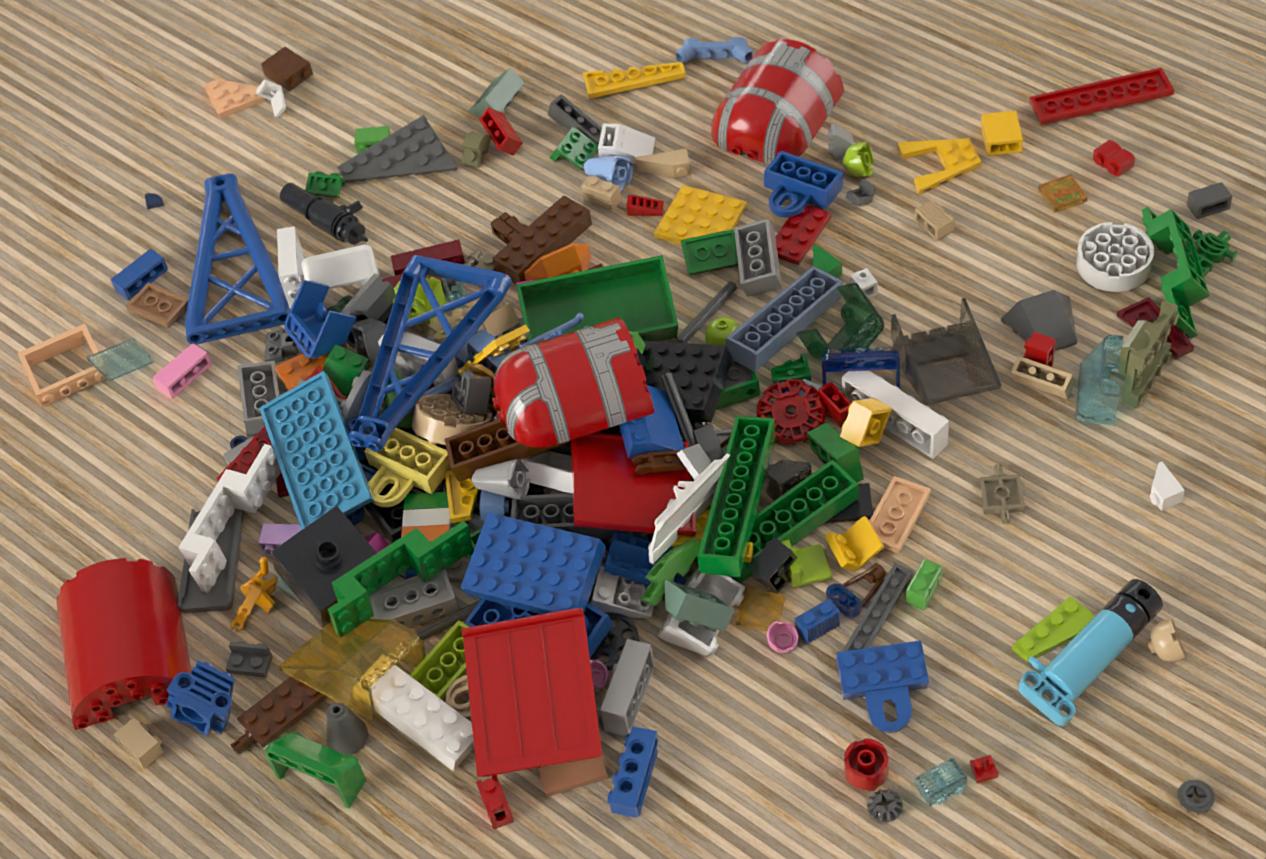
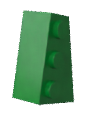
[807,423,864,483]

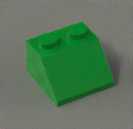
[323,345,369,397]

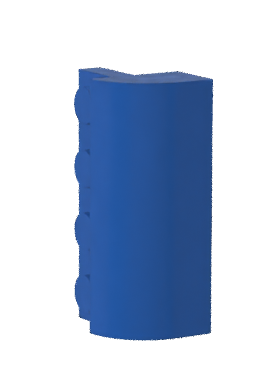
[603,530,687,585]

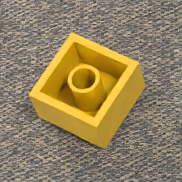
[840,398,892,447]

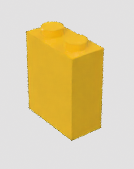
[981,110,1023,156]

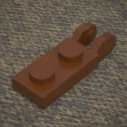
[632,450,687,475]

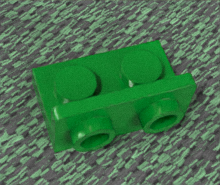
[305,171,346,198]

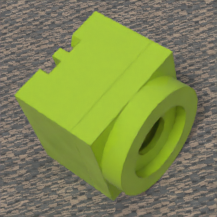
[393,277,446,325]

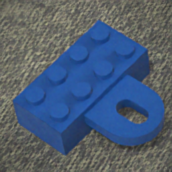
[764,151,843,218]
[836,640,929,733]

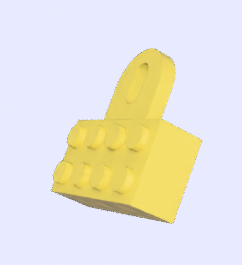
[364,428,451,507]

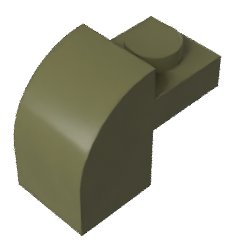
[461,132,491,168]

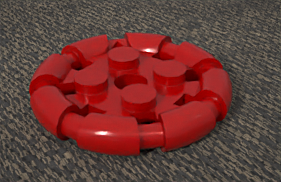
[756,379,826,445]

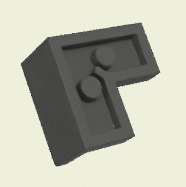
[451,371,491,414]

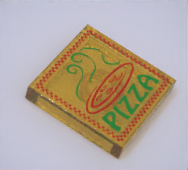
[1038,174,1088,212]

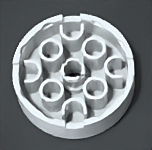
[1076,222,1154,292]

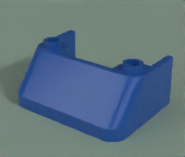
[285,279,356,359]

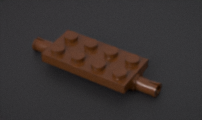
[230,667,338,755]

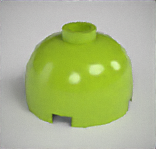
[843,141,874,177]
[705,317,740,345]

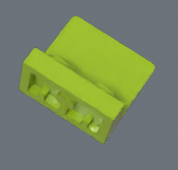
[782,540,832,588]

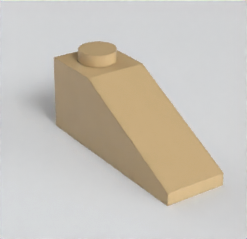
[635,149,691,178]

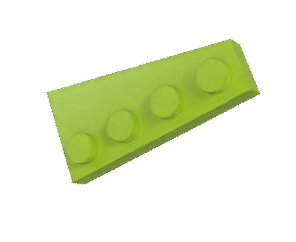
[1012,596,1095,663]

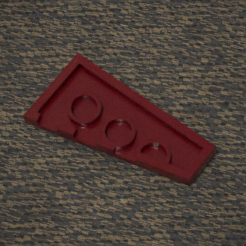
[1117,297,1194,359]

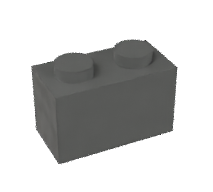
[1187,182,1232,219]

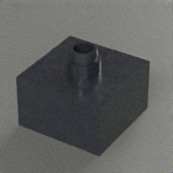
[271,505,377,628]

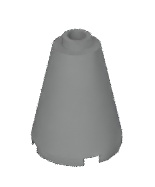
[472,459,530,499]

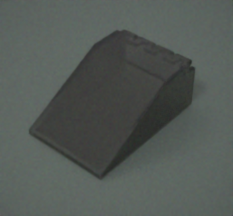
[891,298,1001,406]

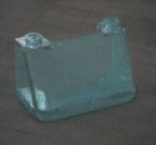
[1076,335,1123,425]

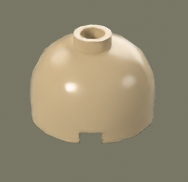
[1147,618,1186,662]

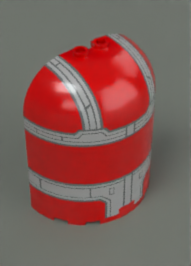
[711,39,844,164]
[492,317,655,447]

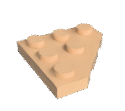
[204,79,266,118]

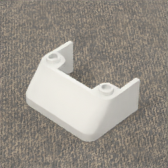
[302,245,380,300]

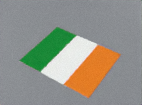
[401,492,450,542]

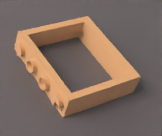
[17,324,110,407]

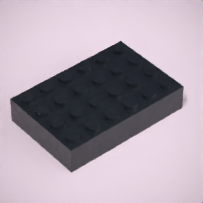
[642,341,733,423]

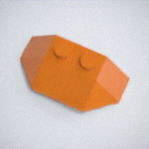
[524,243,591,281]

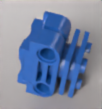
[166,660,235,736]

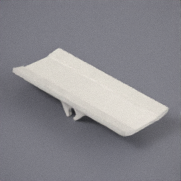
[648,454,730,564]

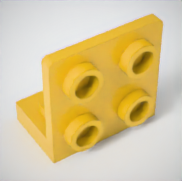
[824,516,884,572]

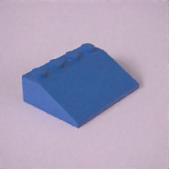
[619,385,685,459]

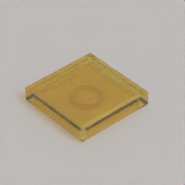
[736,587,786,631]

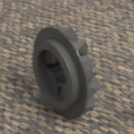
[1177,780,1215,814]
[867,788,903,822]

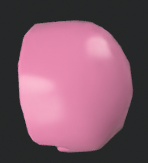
[766,621,799,653]
[590,660,610,691]

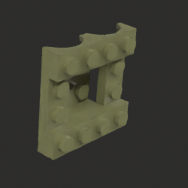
[1118,300,1179,409]

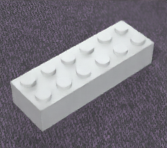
[842,363,949,459]
[355,656,474,771]

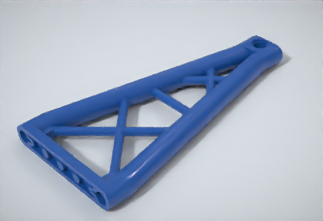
[185,173,290,345]
[348,255,512,451]

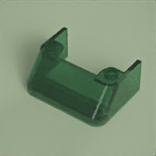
[796,282,884,371]

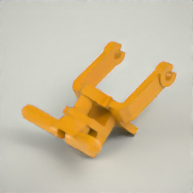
[230,557,278,632]

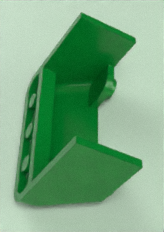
[264,732,366,808]

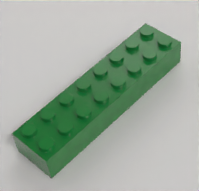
[728,459,860,584]

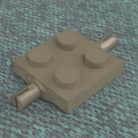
[979,464,1025,524]

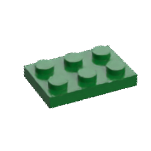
[681,229,738,276]

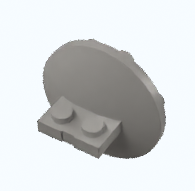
[340,370,386,426]

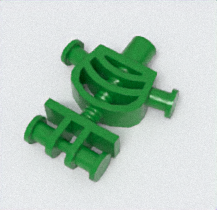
[1192,230,1238,277]

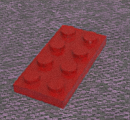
[775,205,831,265]

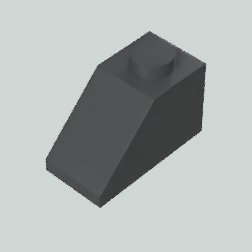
[694,423,725,462]

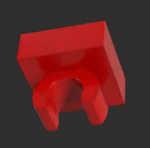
[970,755,999,783]

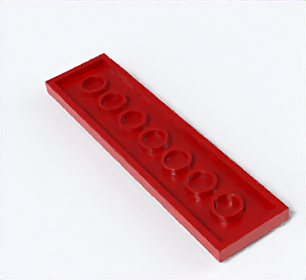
[1029,67,1174,124]

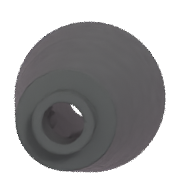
[326,702,369,755]

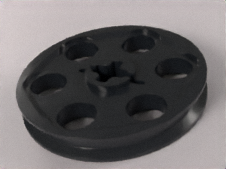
[590,612,640,670]

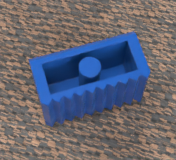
[794,599,840,644]

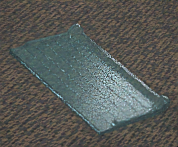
[87,337,154,381]

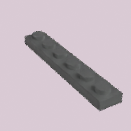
[842,563,913,652]

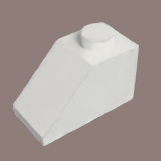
[1150,462,1185,511]

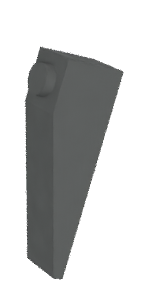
[547,94,602,146]

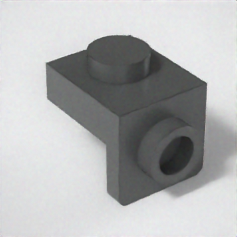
[845,179,876,206]

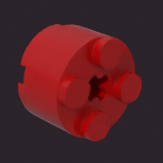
[844,738,889,791]

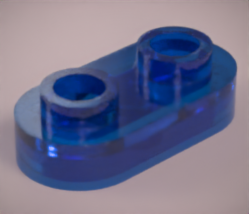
[826,583,862,617]

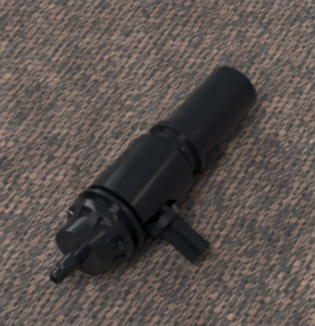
[280,183,368,245]

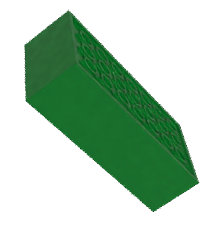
[516,255,679,342]

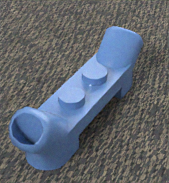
[676,37,753,65]

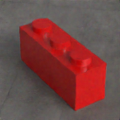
[479,107,523,156]

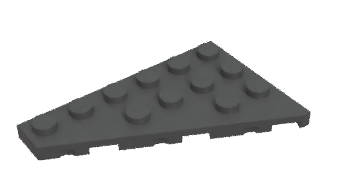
[337,115,458,183]

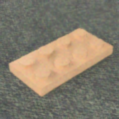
[869,476,931,553]

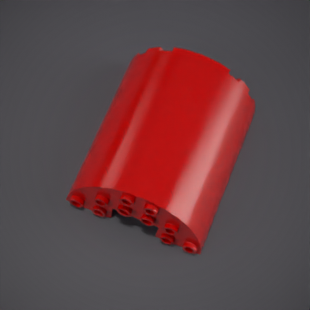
[56,558,192,730]

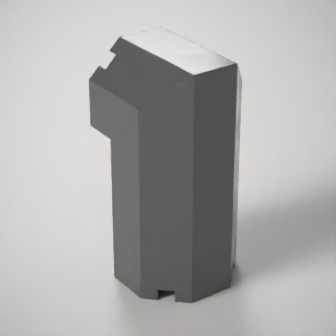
[340,273,396,348]

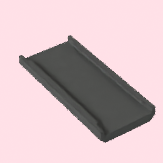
[177,509,244,613]

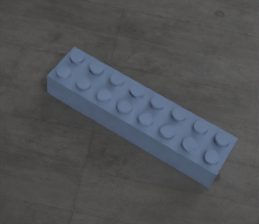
[725,266,843,372]

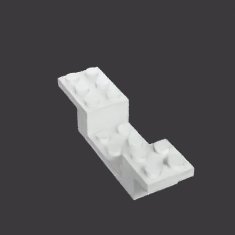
[178,444,281,593]

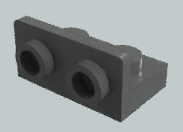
[225,642,273,677]

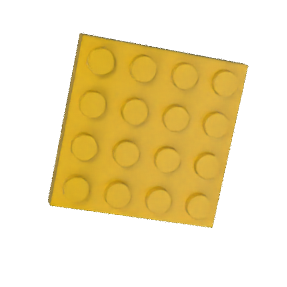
[654,185,747,245]

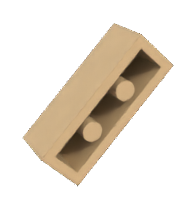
[1011,356,1075,400]

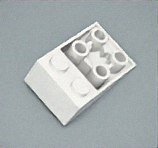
[598,124,655,164]
[589,566,654,618]

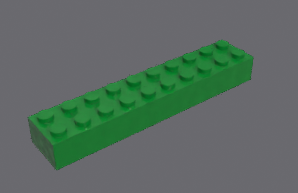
[698,416,776,577]

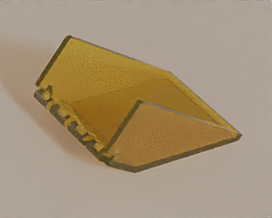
[278,619,426,720]

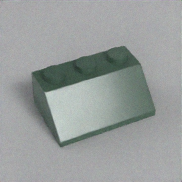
[469,68,524,116]
[664,580,735,632]

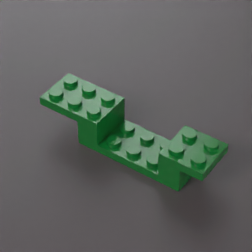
[1141,207,1210,339]
[328,521,473,638]

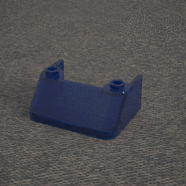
[821,347,900,389]

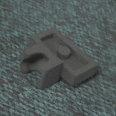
[264,329,299,363]

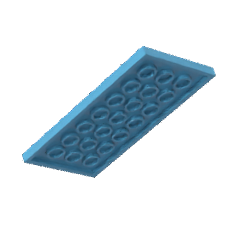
[259,371,374,529]

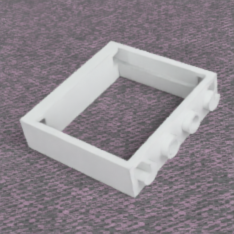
[277,226,305,309]
[522,450,573,494]

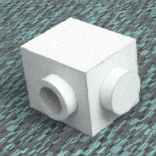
[851,268,878,301]

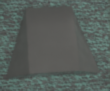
[1001,290,1077,351]

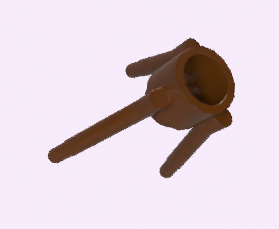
[843,563,886,608]

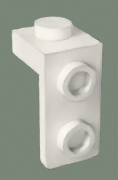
[256,79,286,118]

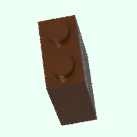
[261,46,313,92]

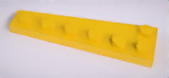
[582,62,686,99]

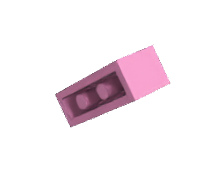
[153,343,212,399]

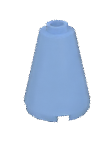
[584,156,633,190]

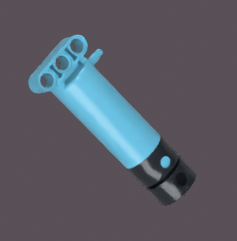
[1018,579,1163,726]

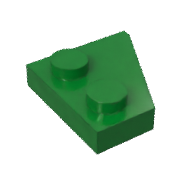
[771,353,811,384]

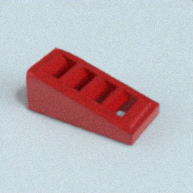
[626,195,664,216]

